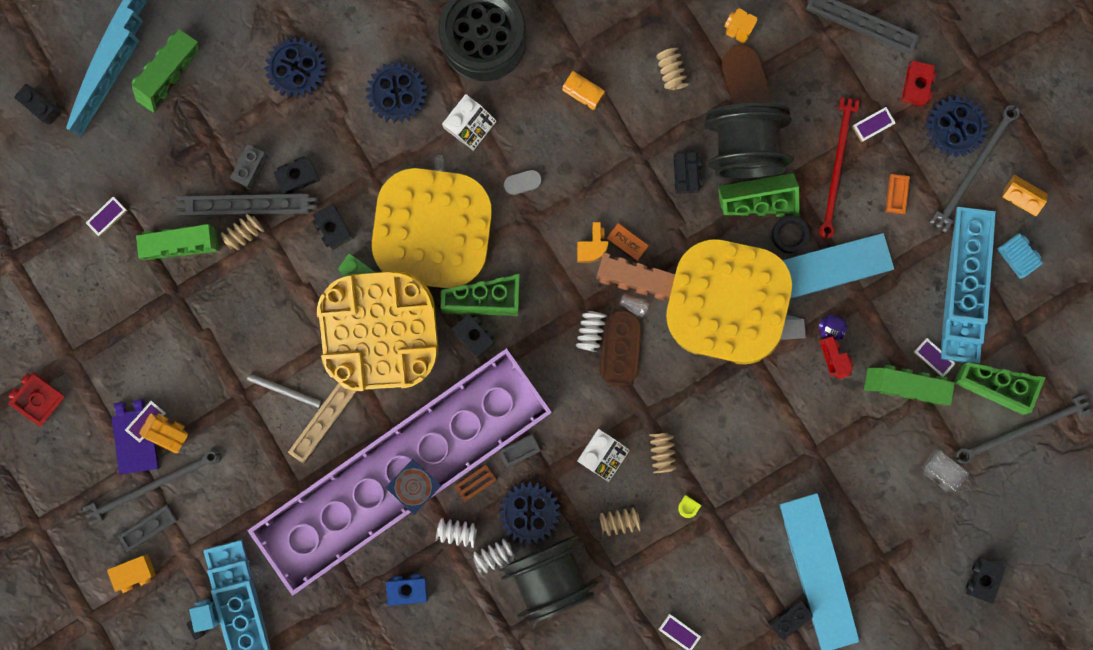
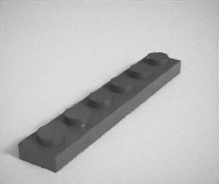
[806,0,919,55]

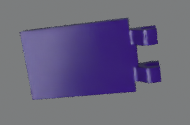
[111,399,159,475]

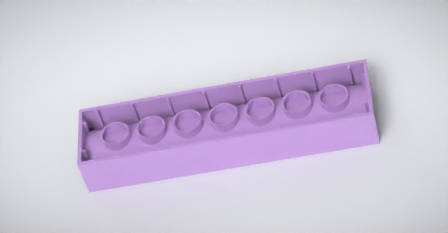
[247,348,552,596]

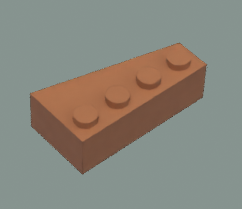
[596,252,675,301]

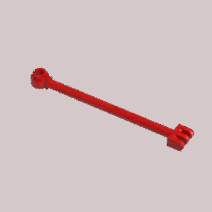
[818,96,860,239]

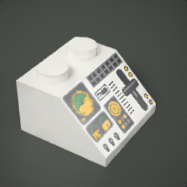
[442,94,497,151]
[577,429,630,482]

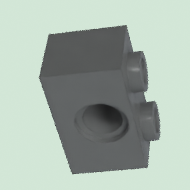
[230,144,268,190]

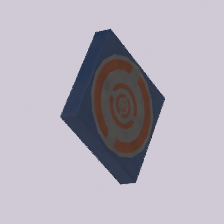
[385,459,441,515]

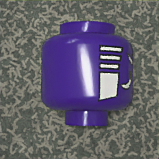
[818,314,848,341]

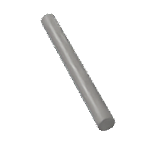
[247,373,322,408]

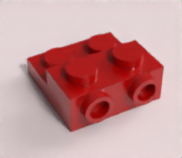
[819,336,854,379]
[8,371,65,427]

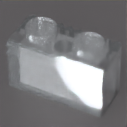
[921,449,970,492]

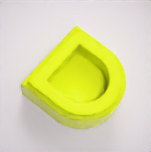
[678,495,702,518]

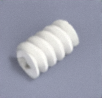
[576,311,607,352]
[435,518,477,548]
[473,539,516,575]

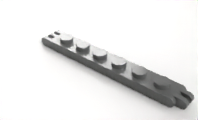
[177,194,318,216]

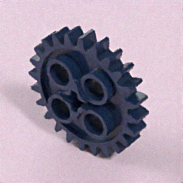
[264,37,327,99]
[366,61,428,124]
[925,95,989,158]
[498,481,561,545]

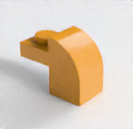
[577,222,608,263]

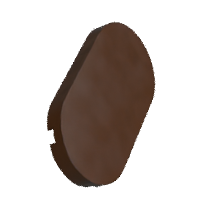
[722,45,771,104]
[600,311,641,387]

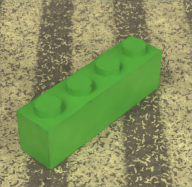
[718,173,800,217]

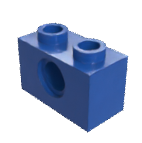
[386,574,428,606]

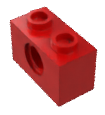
[900,61,936,106]

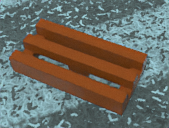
[454,465,497,502]

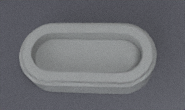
[504,170,541,195]

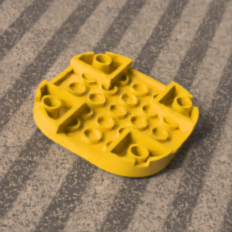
[372,168,492,289]
[666,240,792,364]
[317,271,439,391]

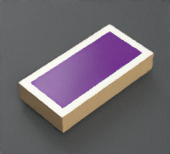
[852,107,895,143]
[86,197,128,237]
[913,338,956,377]
[125,401,166,443]
[658,613,701,650]

